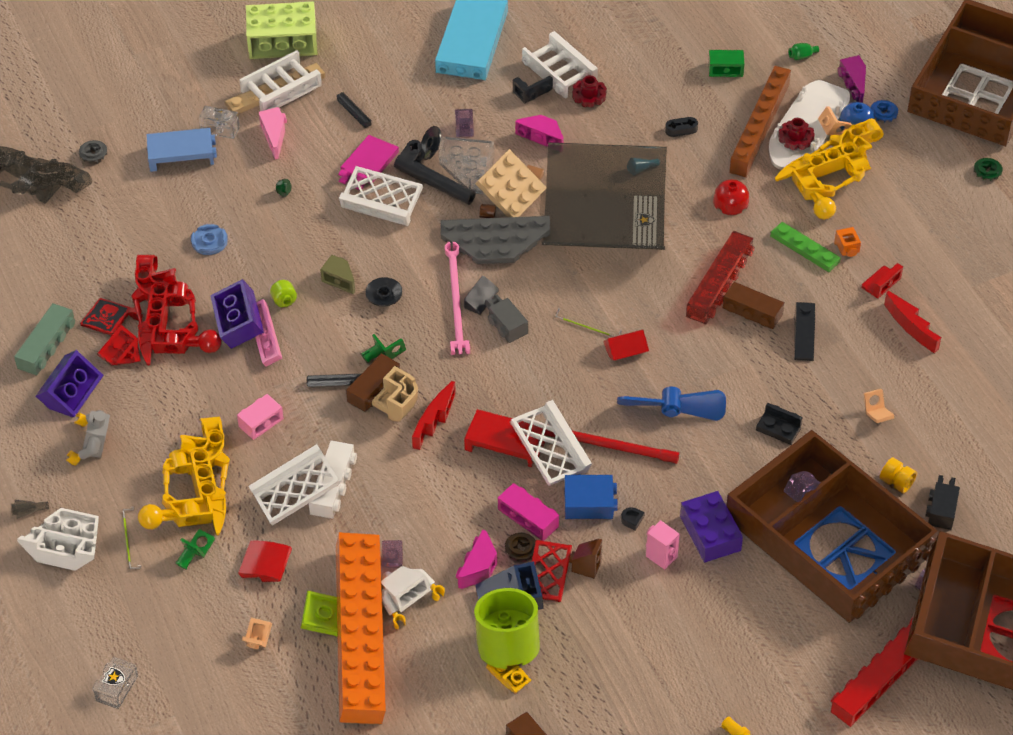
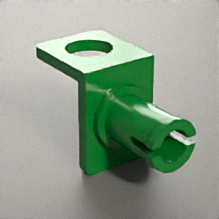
[361,334,406,364]
[175,529,215,570]

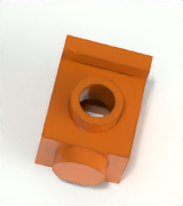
[834,227,861,257]

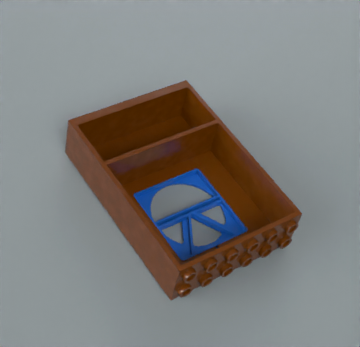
[726,430,938,623]

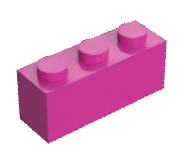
[497,483,559,541]

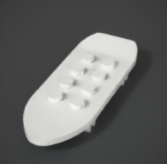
[769,80,850,170]

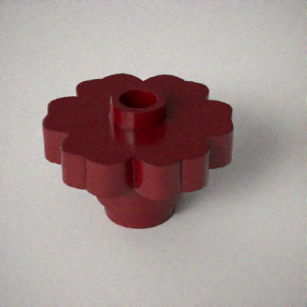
[572,75,607,108]
[778,118,815,150]

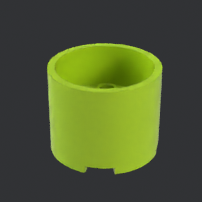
[474,588,540,669]

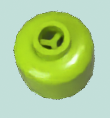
[270,280,297,307]

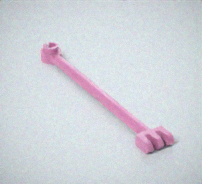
[445,242,470,355]

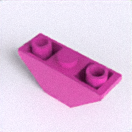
[515,115,564,152]
[456,530,497,589]

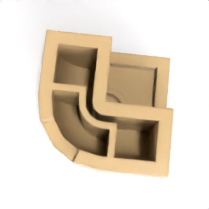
[372,366,418,422]

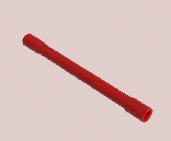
[544,424,680,464]

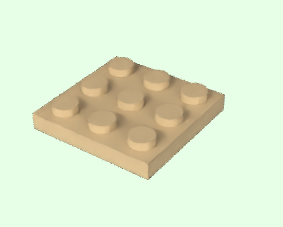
[475,149,547,217]

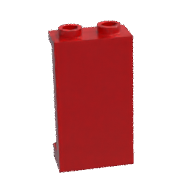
[464,409,546,467]

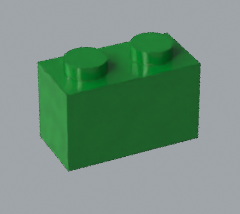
[708,50,745,77]

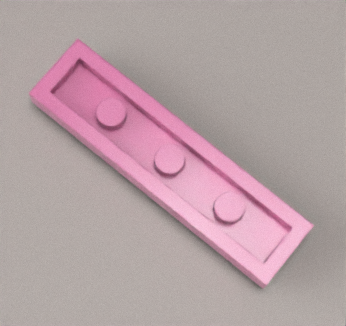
[255,299,282,367]

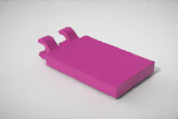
[338,135,399,190]

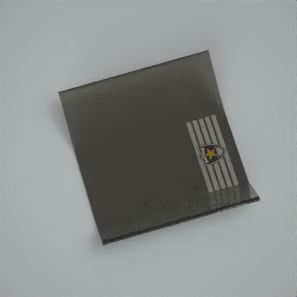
[542,142,667,250]

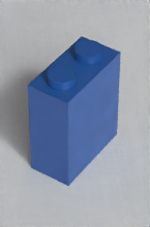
[564,475,618,519]

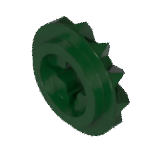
[974,158,1003,181]

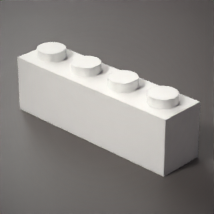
[309,441,357,519]

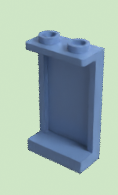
[146,128,217,172]

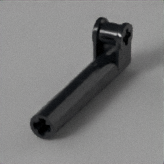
[394,140,476,205]

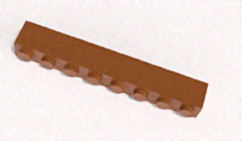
[729,66,791,177]

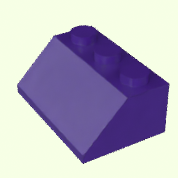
[35,350,104,417]

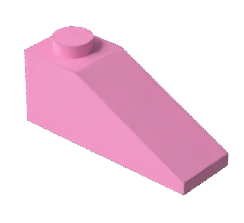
[259,107,287,160]

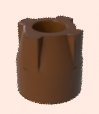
[479,204,496,218]

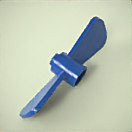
[617,386,726,421]

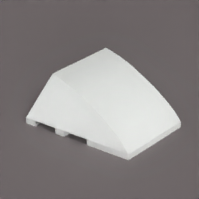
[17,508,99,571]

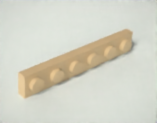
[225,63,325,116]

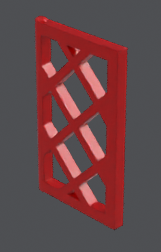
[532,540,572,602]

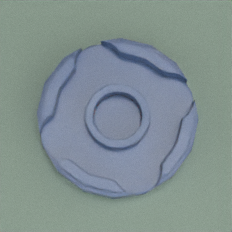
[191,224,228,255]

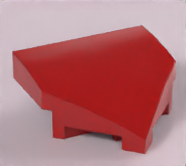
[97,325,141,366]

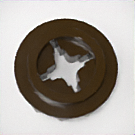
[505,532,536,561]

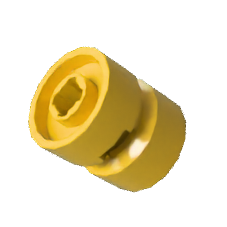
[879,457,917,494]

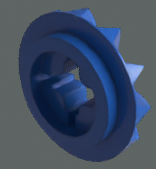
[871,100,898,123]

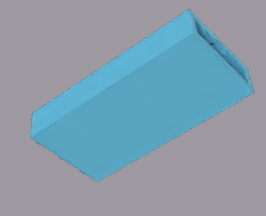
[435,0,508,80]

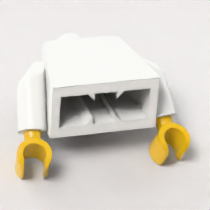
[381,566,445,630]

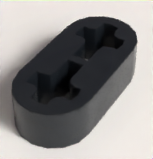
[665,117,698,137]

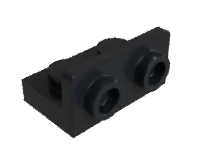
[756,403,803,445]

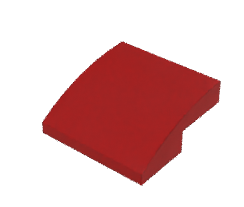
[238,540,292,582]

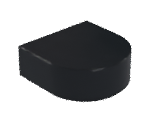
[621,507,645,531]

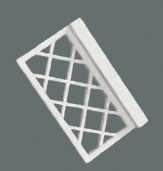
[339,166,423,226]
[510,400,592,486]
[249,444,341,526]

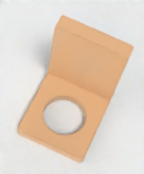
[818,106,852,135]
[864,389,894,423]

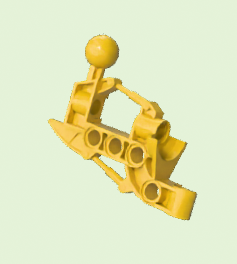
[775,118,884,219]
[138,416,230,536]

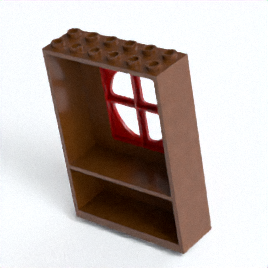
[904,531,1013,690]

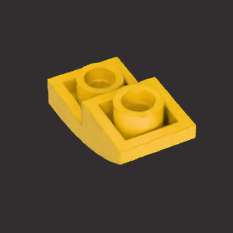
[486,664,531,694]

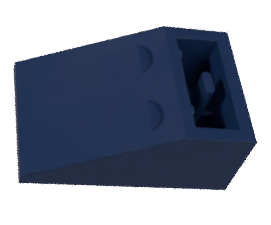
[475,561,544,610]

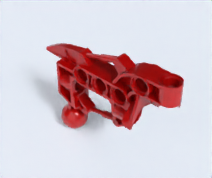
[131,255,222,366]

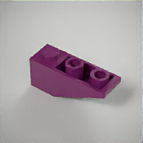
[837,55,866,103]

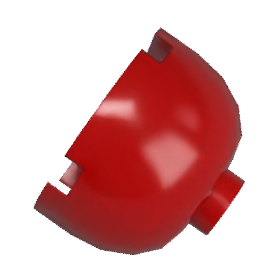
[713,179,750,215]

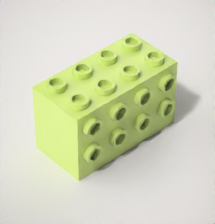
[246,2,318,59]

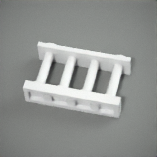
[522,31,598,99]
[240,50,322,111]

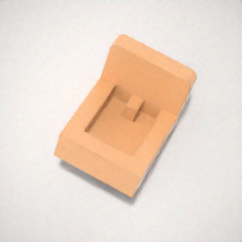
[242,618,272,650]

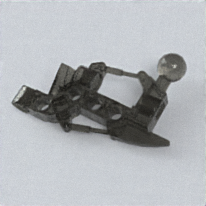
[0,146,92,204]

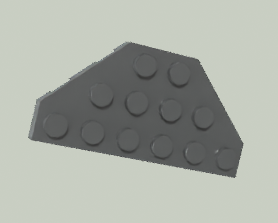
[440,216,550,264]

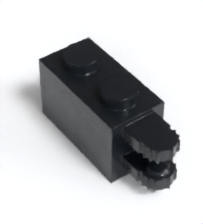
[925,475,960,530]

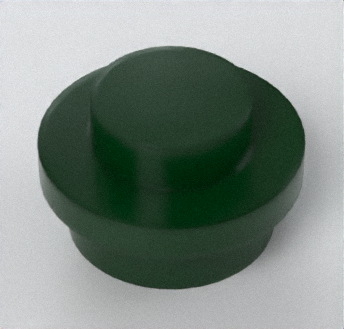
[276,178,292,197]

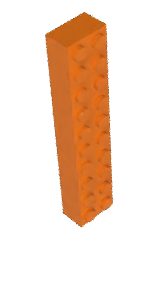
[336,532,386,724]

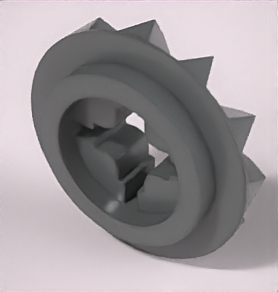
[79,140,107,163]

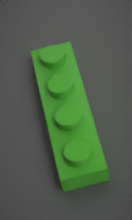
[770,222,841,272]

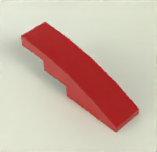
[884,290,942,354]
[412,381,456,450]

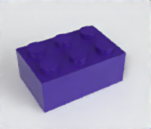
[210,279,264,349]
[680,491,743,563]

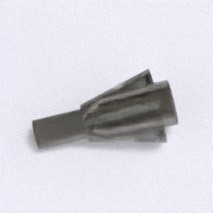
[11,499,49,519]

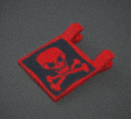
[80,298,143,336]

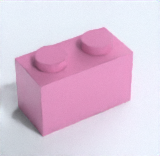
[237,394,284,440]
[646,520,680,570]

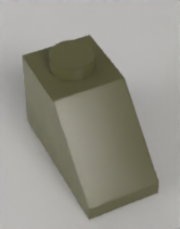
[320,255,355,294]

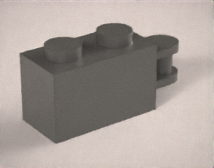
[485,295,528,343]

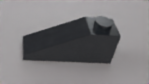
[794,302,815,361]

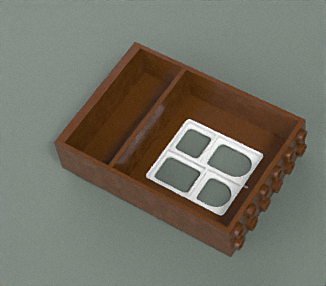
[907,0,1013,147]

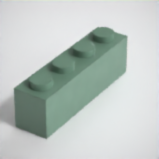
[14,303,75,375]

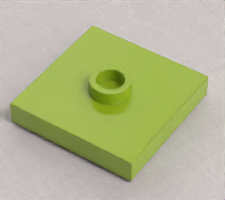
[301,590,338,636]

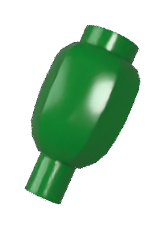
[788,43,819,60]

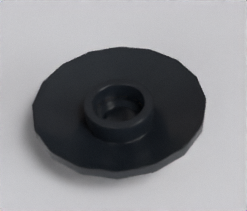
[421,126,441,160]
[366,277,402,307]

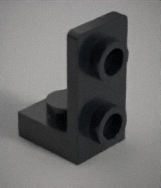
[513,76,553,104]

